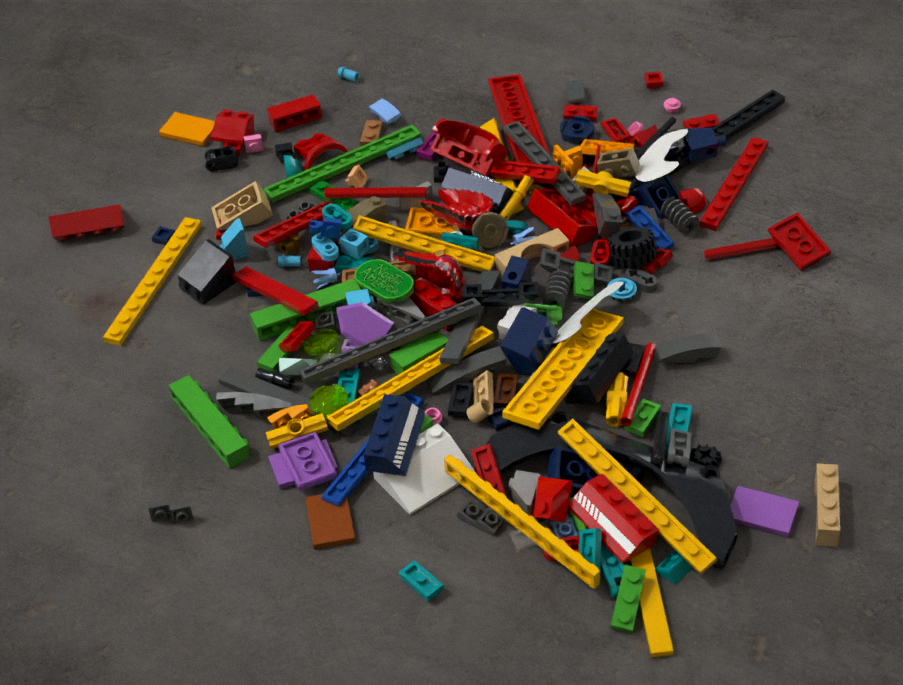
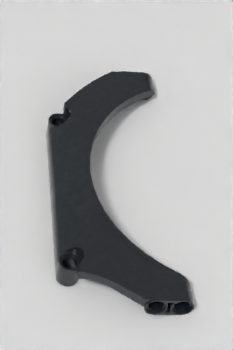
[474,411,738,570]

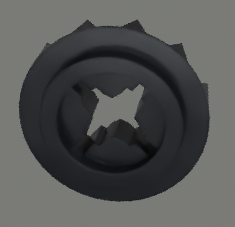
[689,444,722,468]

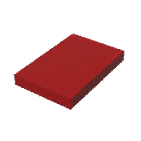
[767,212,831,271]

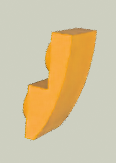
[267,404,313,429]

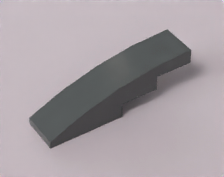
[427,346,507,395]
[216,392,293,419]

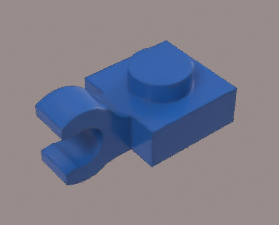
[309,217,342,239]

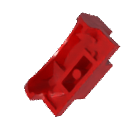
[430,118,509,177]

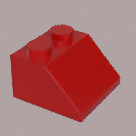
[211,109,254,144]

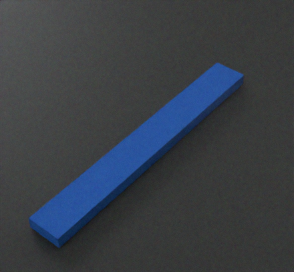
[321,392,424,507]

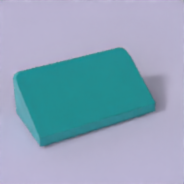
[655,549,693,584]

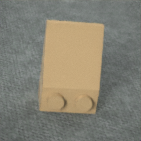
[211,181,273,231]

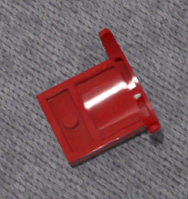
[293,133,349,170]

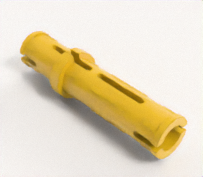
[499,175,534,220]

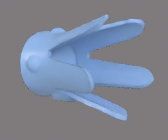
[510,227,537,246]
[312,268,341,289]

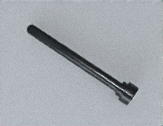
[635,117,677,160]

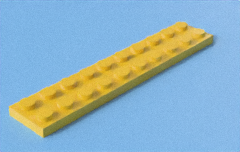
[502,309,624,430]

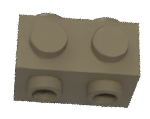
[597,148,640,179]

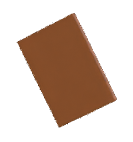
[305,494,355,549]

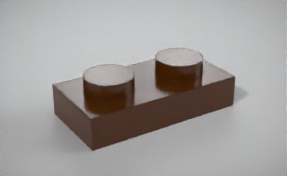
[494,374,518,408]

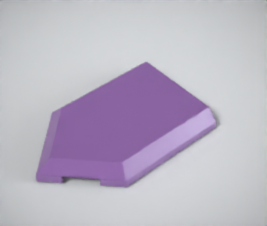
[336,302,394,346]

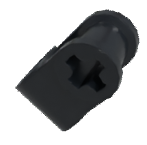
[205,146,239,172]

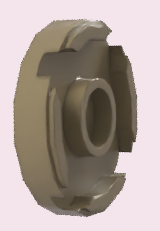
[472,212,508,248]

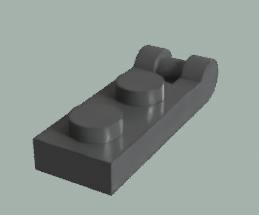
[666,429,691,468]

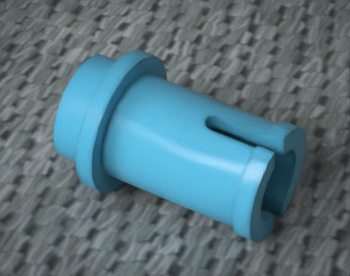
[337,66,359,82]
[278,254,301,268]

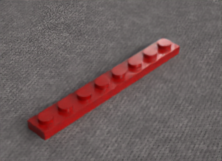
[699,137,769,231]

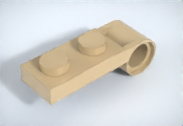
[467,370,494,424]

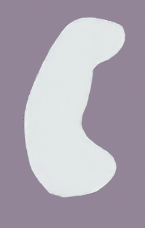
[636,129,688,182]
[553,281,624,343]

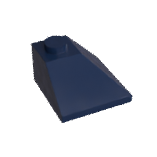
[631,174,680,219]

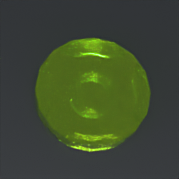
[301,329,340,356]
[309,384,349,418]

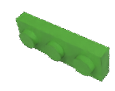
[611,565,646,633]

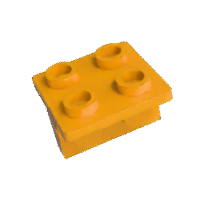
[552,144,583,179]

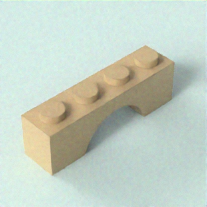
[495,228,569,276]
[814,464,840,547]

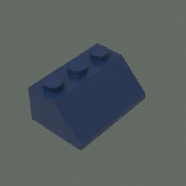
[500,307,558,375]

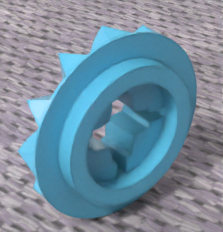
[607,278,637,302]

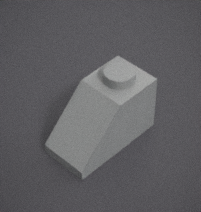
[509,470,540,516]

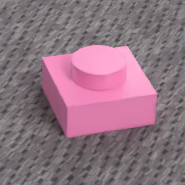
[244,134,263,154]

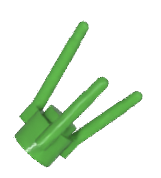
[524,303,562,326]

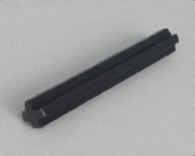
[652,410,669,465]

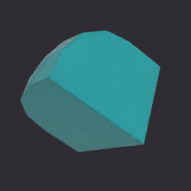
[284,155,303,178]

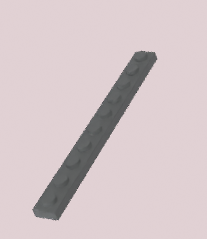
[299,298,483,385]

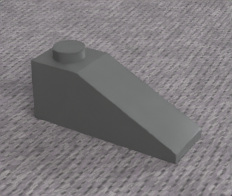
[592,193,622,237]

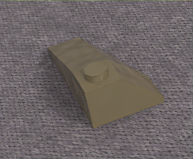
[331,196,387,242]

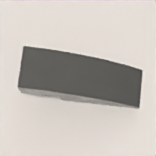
[655,334,721,363]

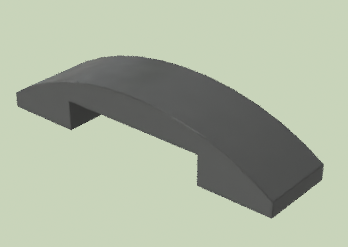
[540,248,613,285]

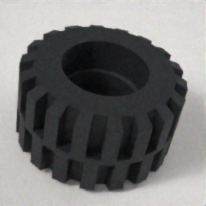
[608,227,657,269]

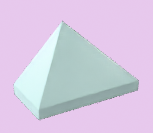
[279,358,317,375]

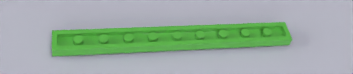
[263,125,422,203]

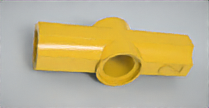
[575,170,631,197]
[606,372,628,428]
[266,413,328,449]

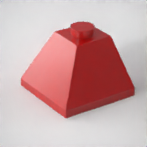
[532,477,573,523]

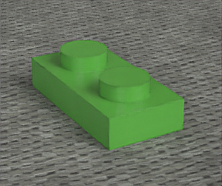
[574,261,594,300]
[625,399,661,437]

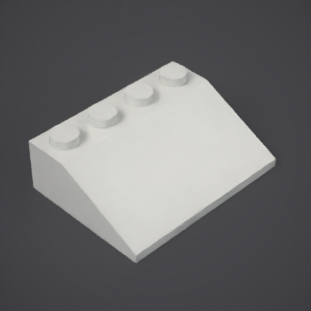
[373,423,474,515]

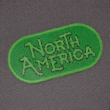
[354,259,415,303]

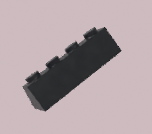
[565,333,634,404]

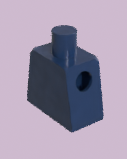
[683,128,726,163]
[501,255,532,289]

